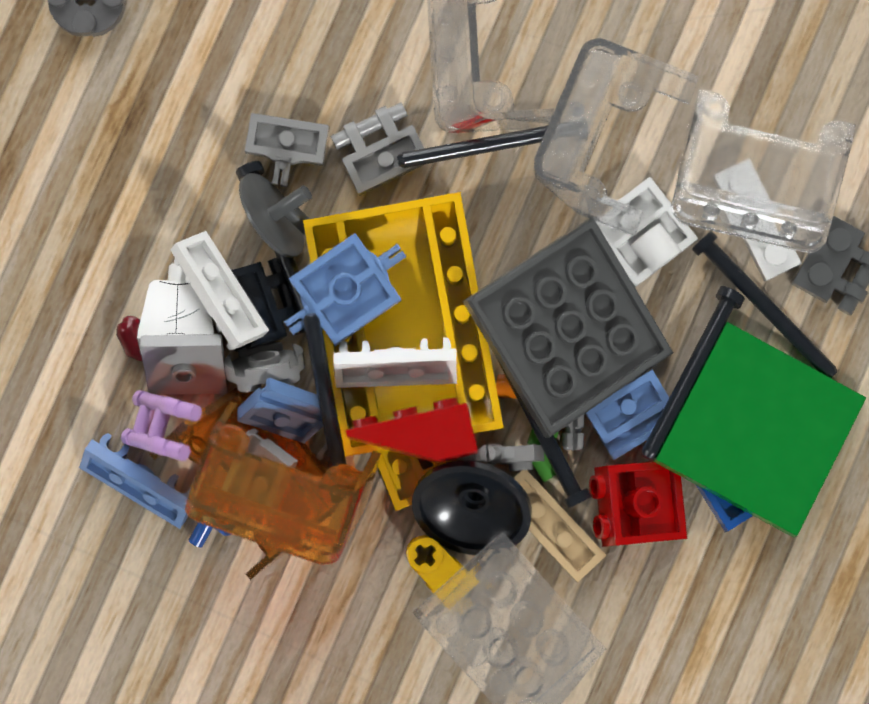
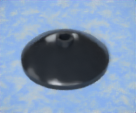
[412,461,532,556]

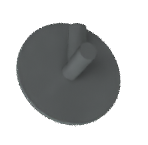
[239,173,312,258]

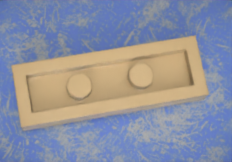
[514,470,607,583]

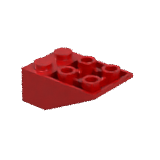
[345,397,478,463]

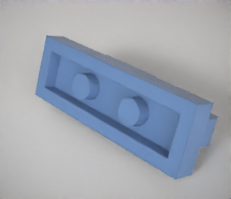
[79,433,197,529]

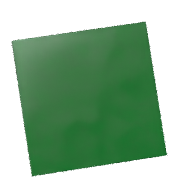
[653,322,866,538]

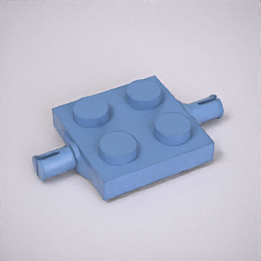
[284,233,407,346]

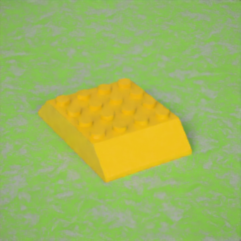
[303,192,504,457]

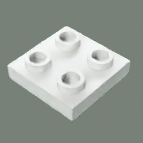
[594,177,698,287]

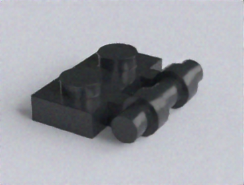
[231,257,305,350]

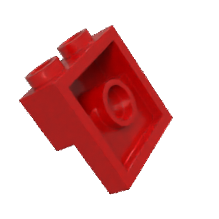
[589,462,688,547]

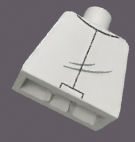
[137,263,214,352]

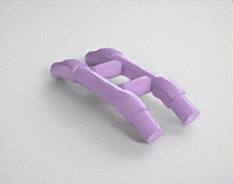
[121,390,202,461]

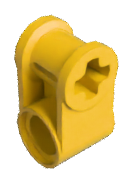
[406,535,478,610]

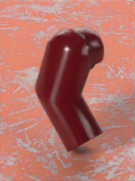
[116,316,143,362]

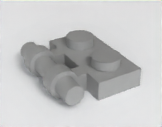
[331,103,425,196]

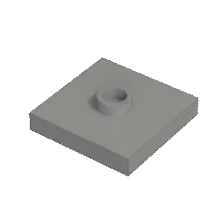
[140,334,228,395]

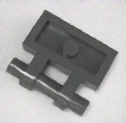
[791,214,869,315]

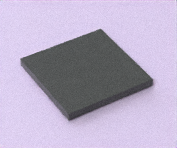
[463,218,674,438]

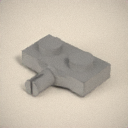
[245,113,329,187]
[457,444,545,471]

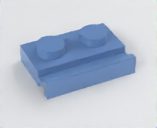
[585,370,669,460]
[237,378,336,443]

